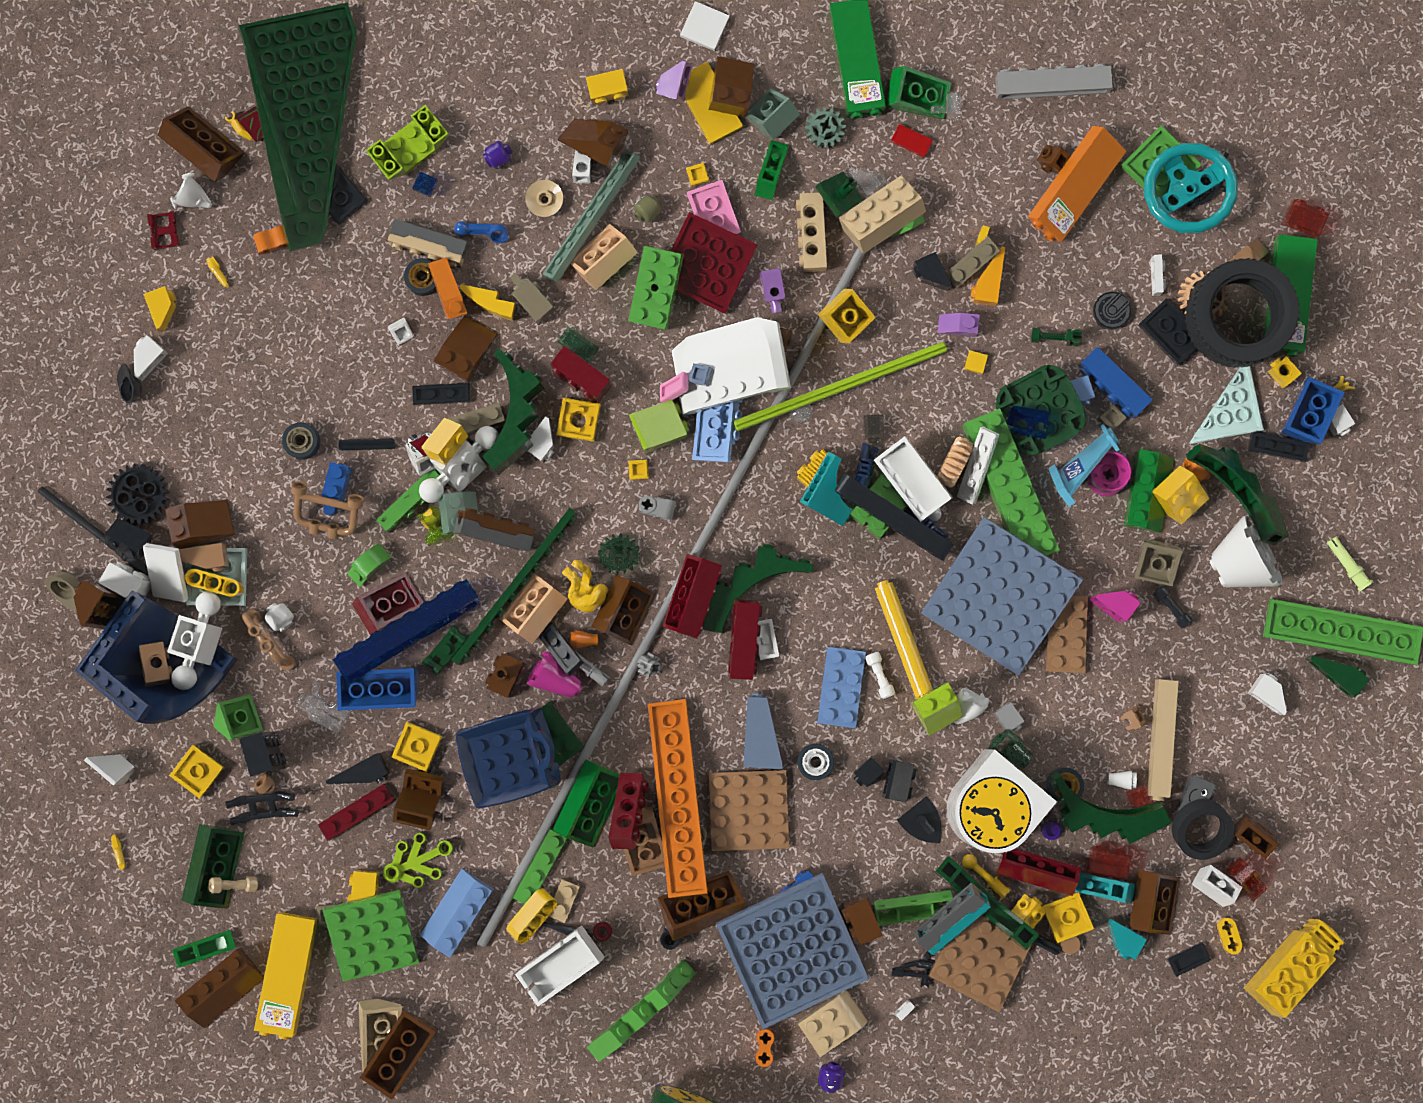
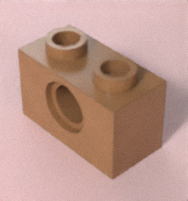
[138,642,172,687]

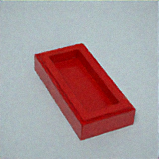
[891,124,933,158]

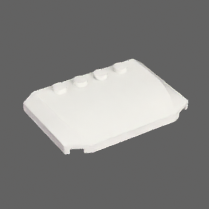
[672,317,791,416]

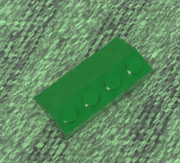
[1123,449,1174,533]
[553,759,620,848]

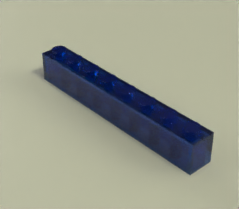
[332,579,481,684]

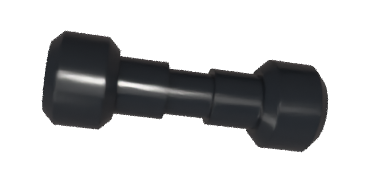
[1153,586,1193,628]

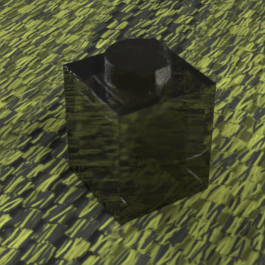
[863,414,884,444]

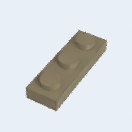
[946,236,1001,288]

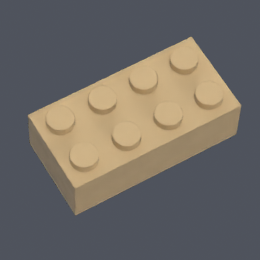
[839,175,926,254]

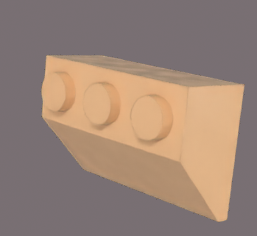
[570,224,638,290]
[500,573,567,644]

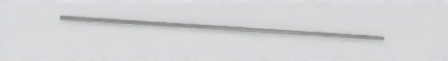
[477,248,865,948]

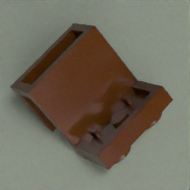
[393,768,444,831]

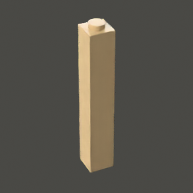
[1147,679,1178,801]

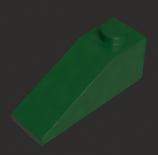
[1306,656,1370,698]

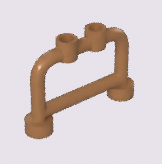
[291,481,364,539]
[242,610,296,670]

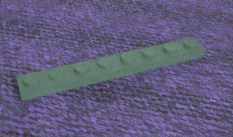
[543,150,641,282]

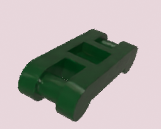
[422,625,468,675]

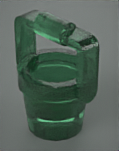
[988,729,1033,769]

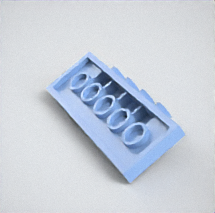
[692,399,743,463]

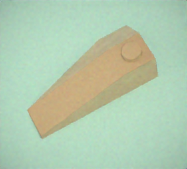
[359,999,402,1083]

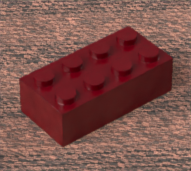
[662,554,722,639]

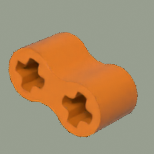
[253,225,288,255]
[755,1027,774,1067]

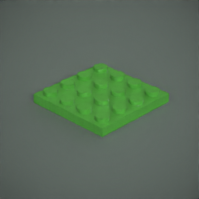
[323,890,419,982]

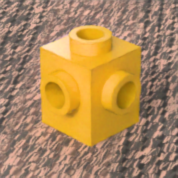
[1011,894,1046,929]

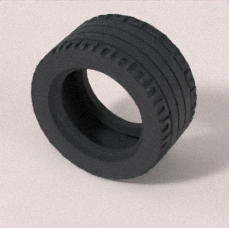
[1185,258,1300,368]

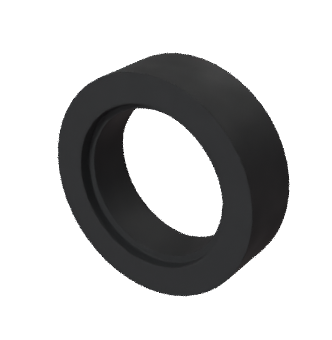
[1172,799,1234,860]

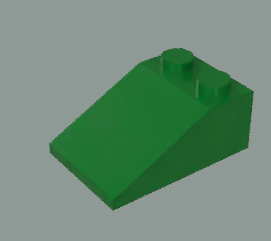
[885,66,951,119]

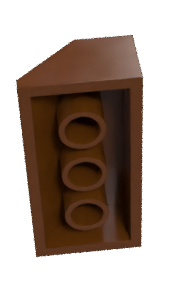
[157,106,245,182]
[73,580,126,629]
[658,871,745,941]
[174,948,264,1028]
[359,1010,439,1099]

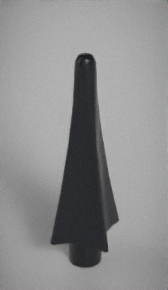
[542,921,594,940]

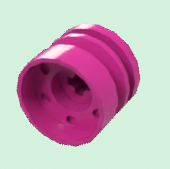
[1086,451,1131,497]

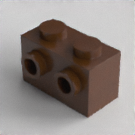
[1234,813,1279,859]

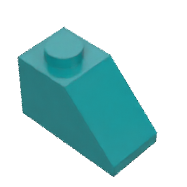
[1107,918,1147,960]

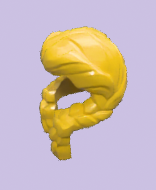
[562,560,608,612]

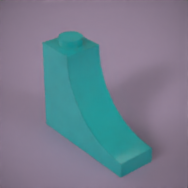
[800,452,852,526]

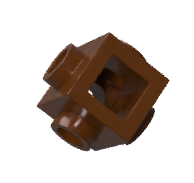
[1036,144,1070,174]

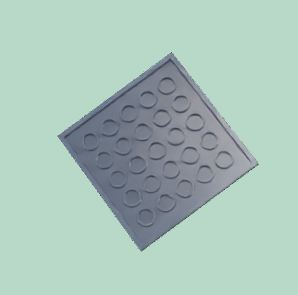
[921,516,1083,676]
[715,873,869,1029]

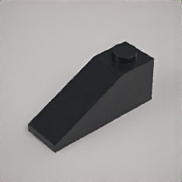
[326,753,390,784]

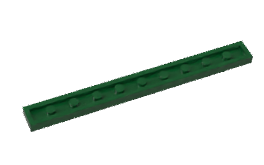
[451,508,577,665]

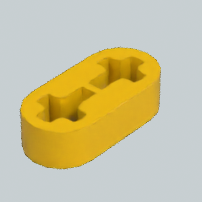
[1217,917,1242,954]

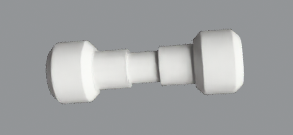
[865,652,895,699]

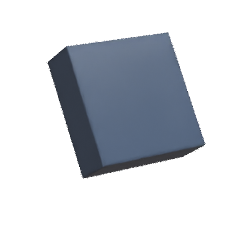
[688,363,713,387]

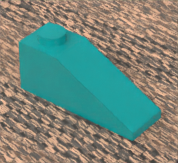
[1075,873,1136,903]

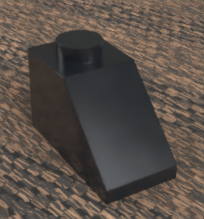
[912,252,952,291]

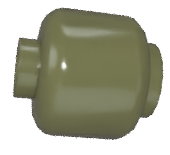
[633,195,662,223]

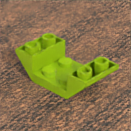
[365,104,449,180]

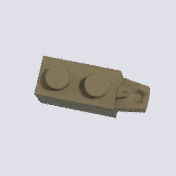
[510,273,555,325]

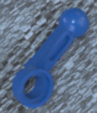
[454,221,509,243]

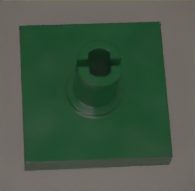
[816,171,864,217]

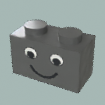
[1175,775,1216,820]

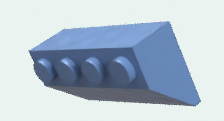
[420,869,494,958]

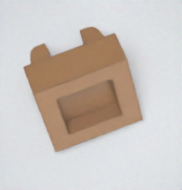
[1120,705,1146,730]

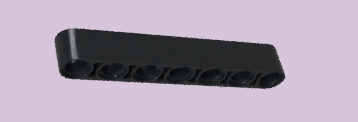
[834,474,954,561]

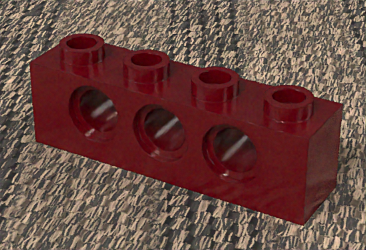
[608,773,648,849]

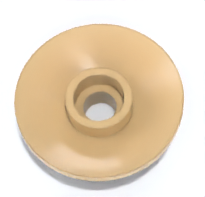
[525,180,563,217]

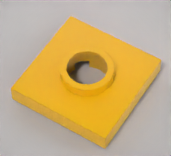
[556,398,601,442]

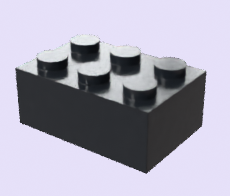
[239,732,287,777]

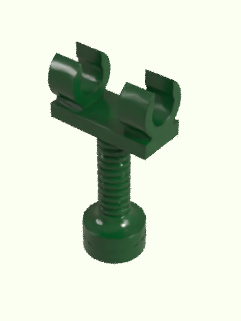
[1031,328,1082,347]

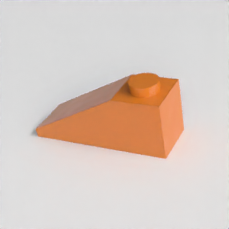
[428,257,467,319]

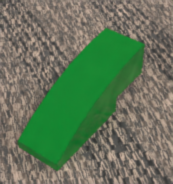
[171,930,236,968]

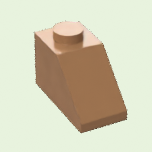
[1229,238,1269,261]

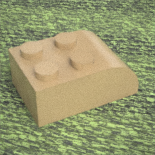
[797,990,868,1057]

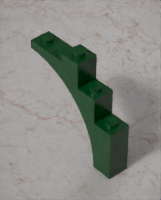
[482,348,545,475]
[1186,443,1289,546]
[703,544,814,634]
[1050,770,1171,844]

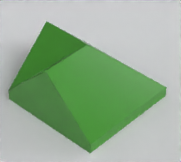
[213,694,263,740]

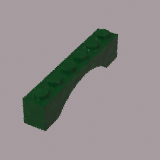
[935,856,1039,950]

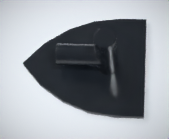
[897,796,942,843]

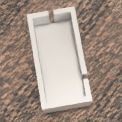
[515,925,604,1006]

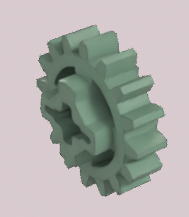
[805,107,846,150]

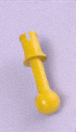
[962,854,1010,899]

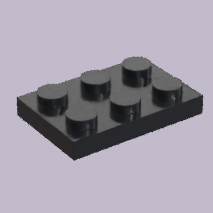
[1138,298,1197,366]

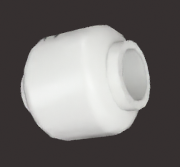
[265,603,294,632]

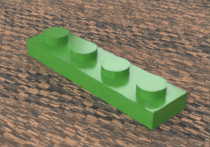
[513,829,567,904]

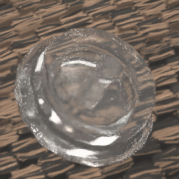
[789,405,812,424]

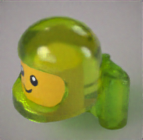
[417,506,442,546]

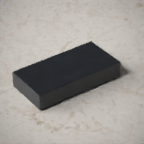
[1167,942,1211,977]

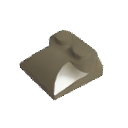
[1134,540,1183,586]

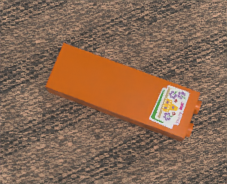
[1028,126,1126,242]

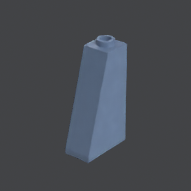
[743,693,782,769]

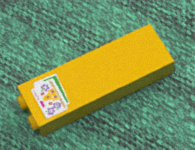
[254,912,318,1040]

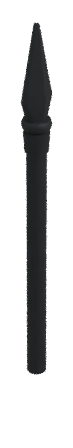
[38,486,149,576]

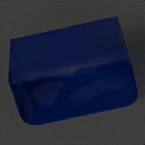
[1007,406,1050,439]

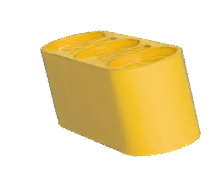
[185,569,244,598]
[506,888,557,944]

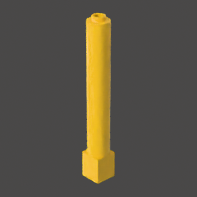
[875,580,933,699]

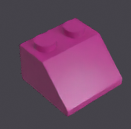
[1089,591,1140,623]

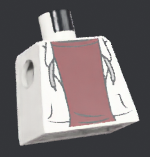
[406,433,435,476]

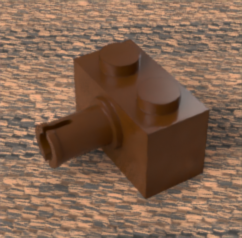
[485,653,525,698]

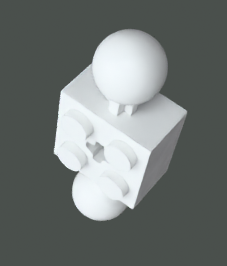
[419,426,499,503]
[167,591,222,690]

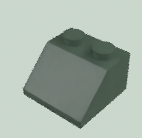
[746,88,800,140]
[438,492,479,534]

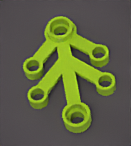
[383,832,453,888]

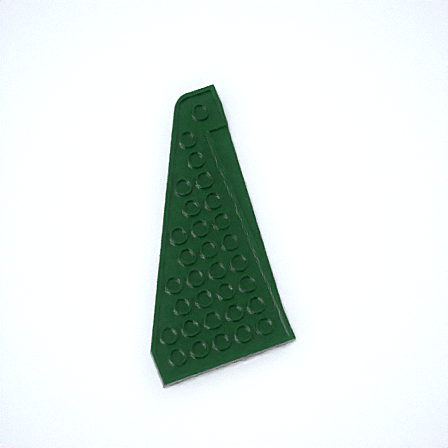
[238,2,357,252]

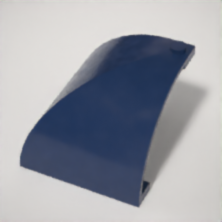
[75,590,238,724]

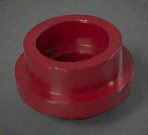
[593,921,612,941]

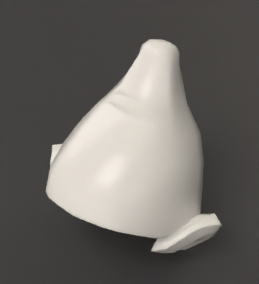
[171,173,212,209]
[954,688,989,724]

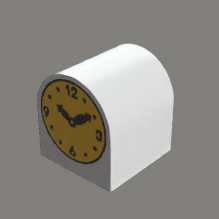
[947,749,1057,853]

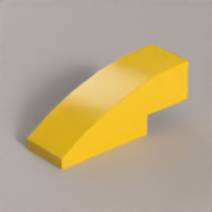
[460,284,516,321]

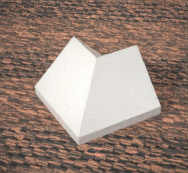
[84,754,134,785]

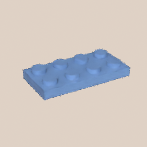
[817,647,866,729]

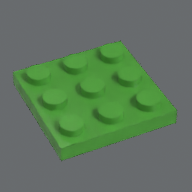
[1120,126,1202,198]

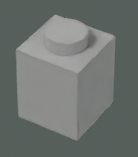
[993,702,1024,733]

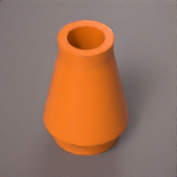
[570,630,598,649]

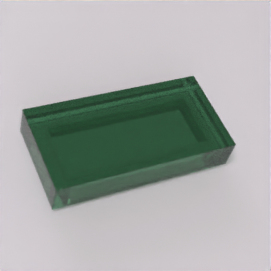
[557,327,599,364]

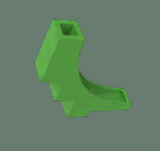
[586,959,696,1062]

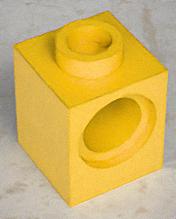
[1267,356,1302,389]

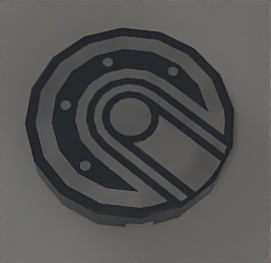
[1093,291,1131,330]

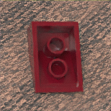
[352,573,425,636]

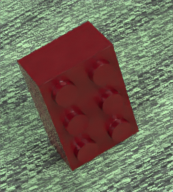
[550,346,612,404]

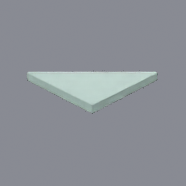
[1190,366,1264,444]

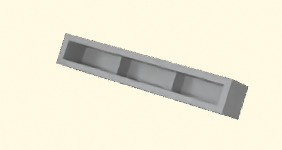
[995,64,1113,100]

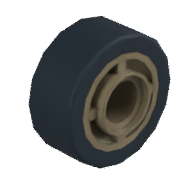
[282,422,321,460]

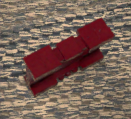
[147,211,179,250]

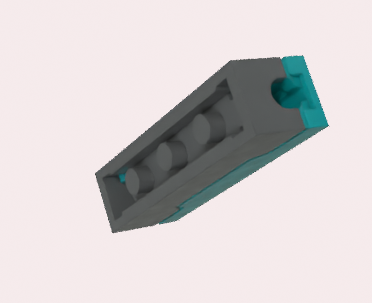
[914,883,991,955]

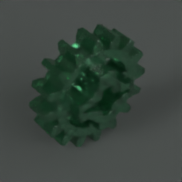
[598,533,640,575]

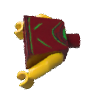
[225,106,264,142]

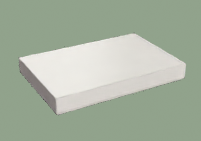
[143,543,189,602]

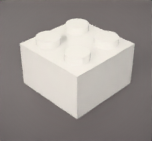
[98,561,151,598]

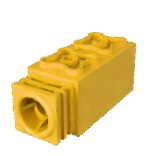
[1244,919,1344,1018]

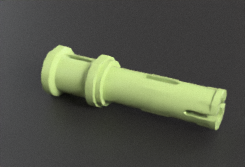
[1326,536,1373,591]

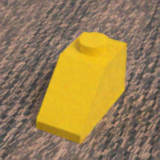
[143,286,177,332]

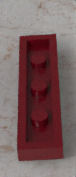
[318,783,394,841]

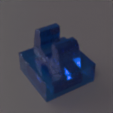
[412,172,438,197]

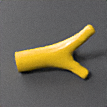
[1334,376,1355,391]

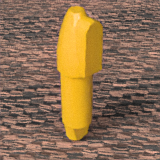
[207,257,229,288]
[111,834,125,871]

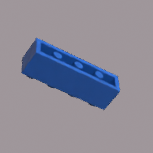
[1079,347,1153,418]

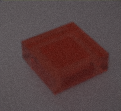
[1125,785,1151,809]

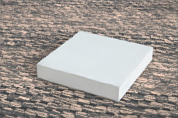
[680,1,729,51]

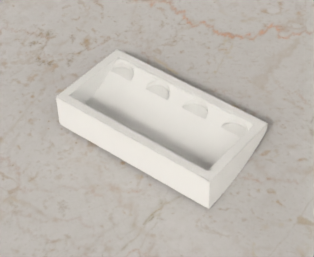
[874,436,953,522]

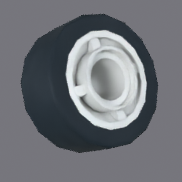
[797,744,834,780]

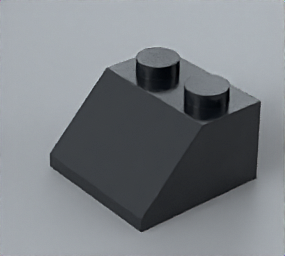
[882,759,917,802]

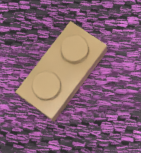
[549,879,580,923]

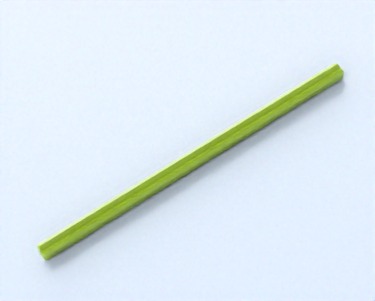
[734,342,947,431]

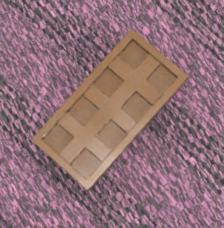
[1046,596,1088,673]

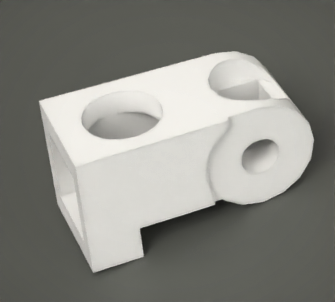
[572,150,591,183]

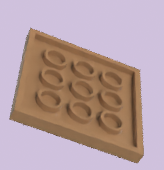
[709,770,789,851]
[928,915,1032,1012]

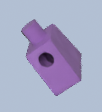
[759,268,785,313]

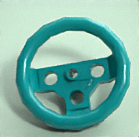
[1144,143,1238,234]

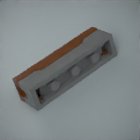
[453,508,535,552]

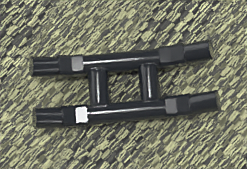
[225,791,299,826]

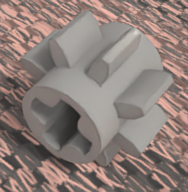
[637,652,661,678]

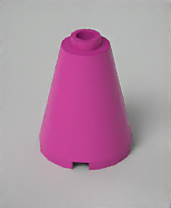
[526,651,582,698]

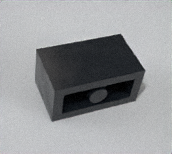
[105,518,151,561]

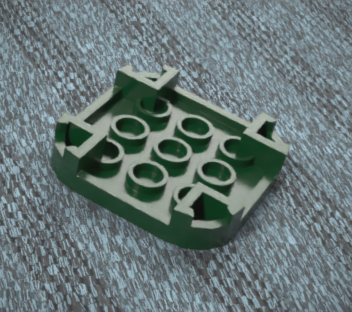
[995,365,1087,455]

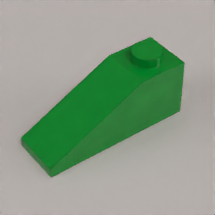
[754,140,789,200]

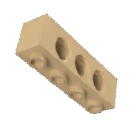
[796,193,827,272]

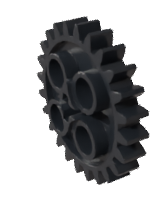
[106,463,170,526]

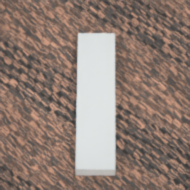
[957,427,1000,505]

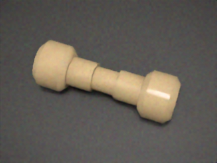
[209,876,258,893]

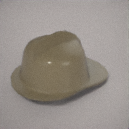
[45,569,79,611]

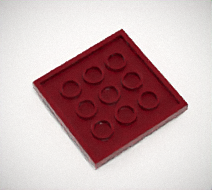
[671,212,758,314]

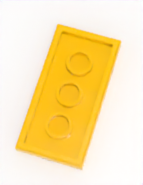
[684,61,743,145]

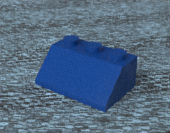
[1281,377,1345,445]

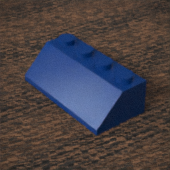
[336,668,418,711]

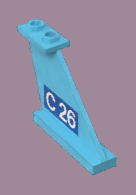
[1048,424,1120,507]

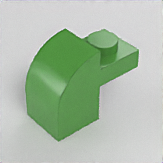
[347,543,391,587]

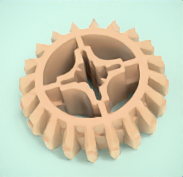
[1178,271,1230,320]
[937,436,974,488]

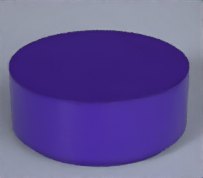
[1041,820,1062,840]

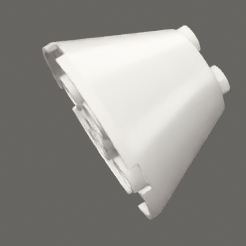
[1210,515,1282,587]

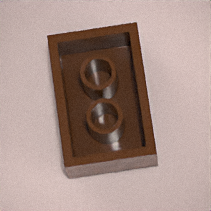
[841,894,883,945]

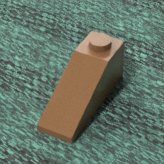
[179,543,229,573]

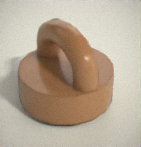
[254,774,275,794]

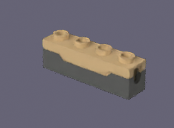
[388,219,469,268]

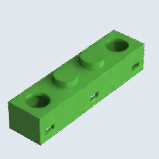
[376,469,440,533]
[874,890,953,926]

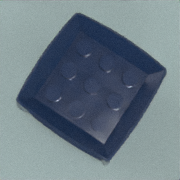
[455,707,561,809]

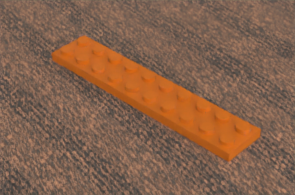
[648,699,708,898]

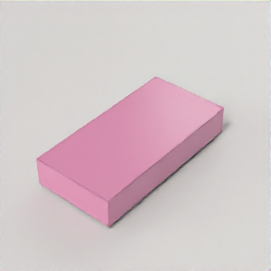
[660,372,689,403]

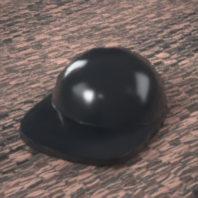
[117,363,143,403]

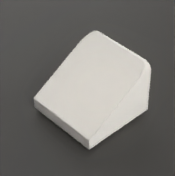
[388,318,415,346]

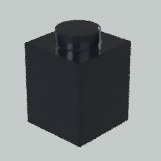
[853,757,884,787]

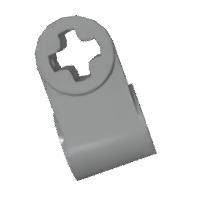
[639,496,676,521]

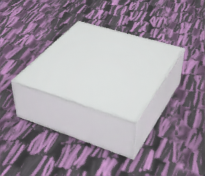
[895,1000,915,1021]

